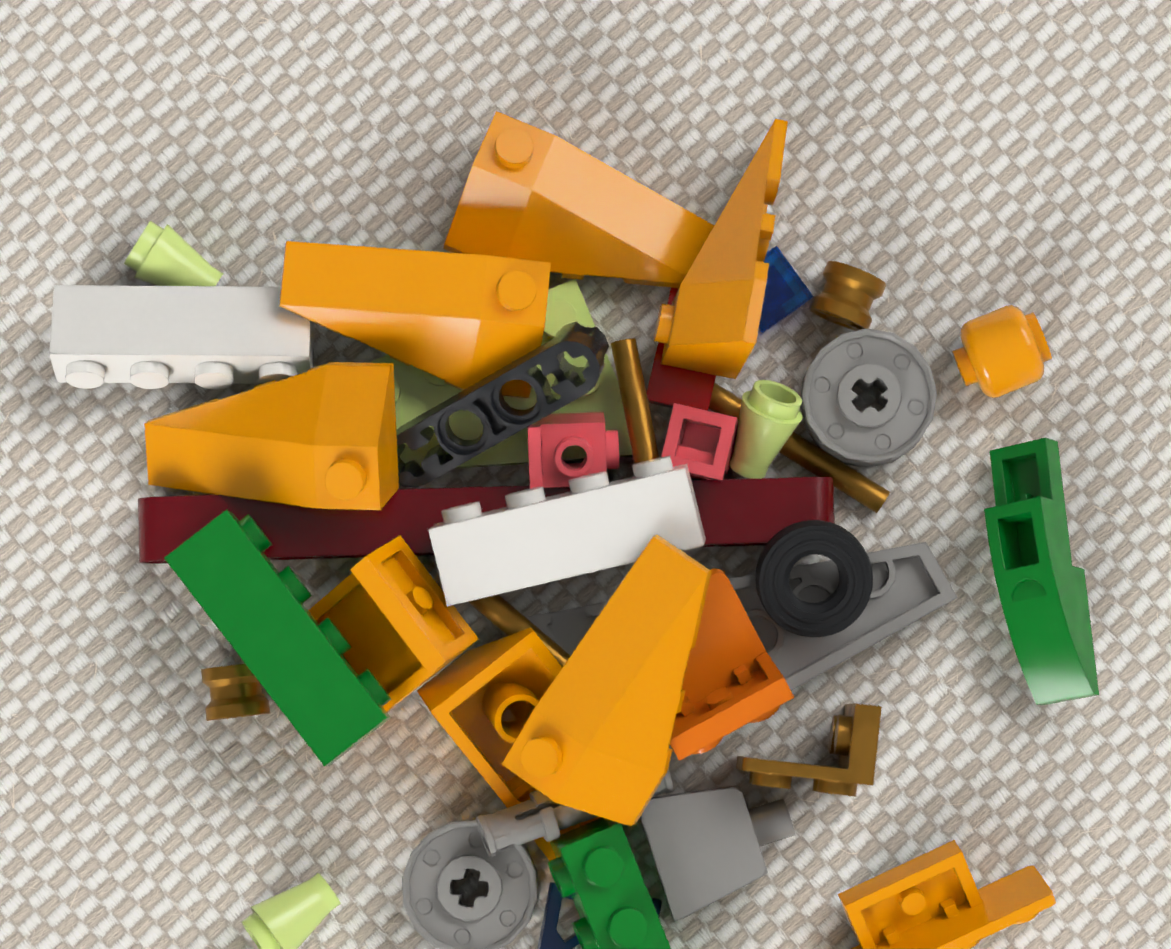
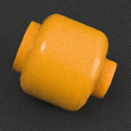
[952,305,1052,398]

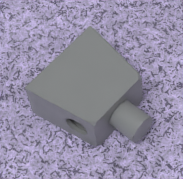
[640,785,795,921]

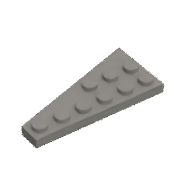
[528,542,957,758]

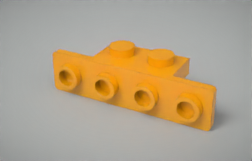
[838,840,1056,949]

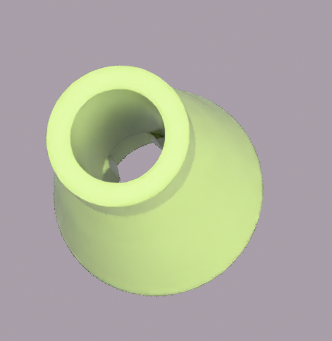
[124,221,223,286]
[729,380,803,479]
[241,873,341,949]

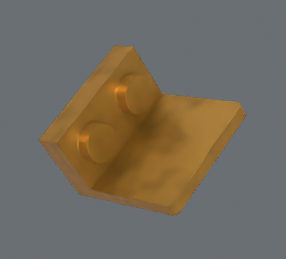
[736,703,882,797]

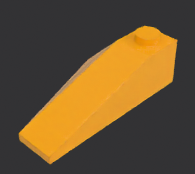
[443,111,714,288]
[654,119,788,379]
[144,362,399,510]
[502,535,712,827]
[417,627,601,861]

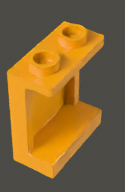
[308,535,479,712]

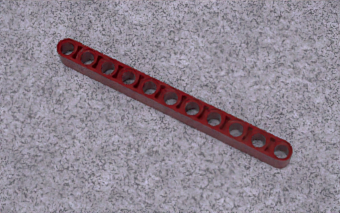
[138,477,835,564]

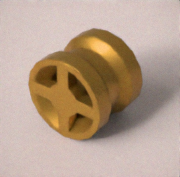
[808,261,886,331]
[201,664,270,721]

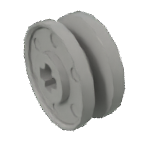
[800,329,937,468]
[402,820,539,949]

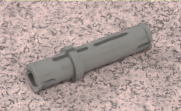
[476,769,673,857]

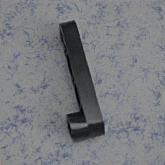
[396,322,609,488]

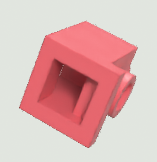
[661,403,738,482]
[527,412,619,489]

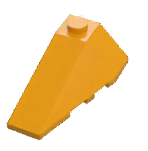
[279,241,551,399]

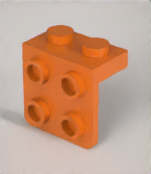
[670,568,794,761]

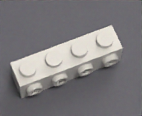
[49,285,315,390]
[428,456,706,606]

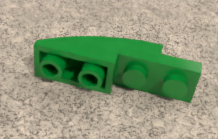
[984,437,1099,705]

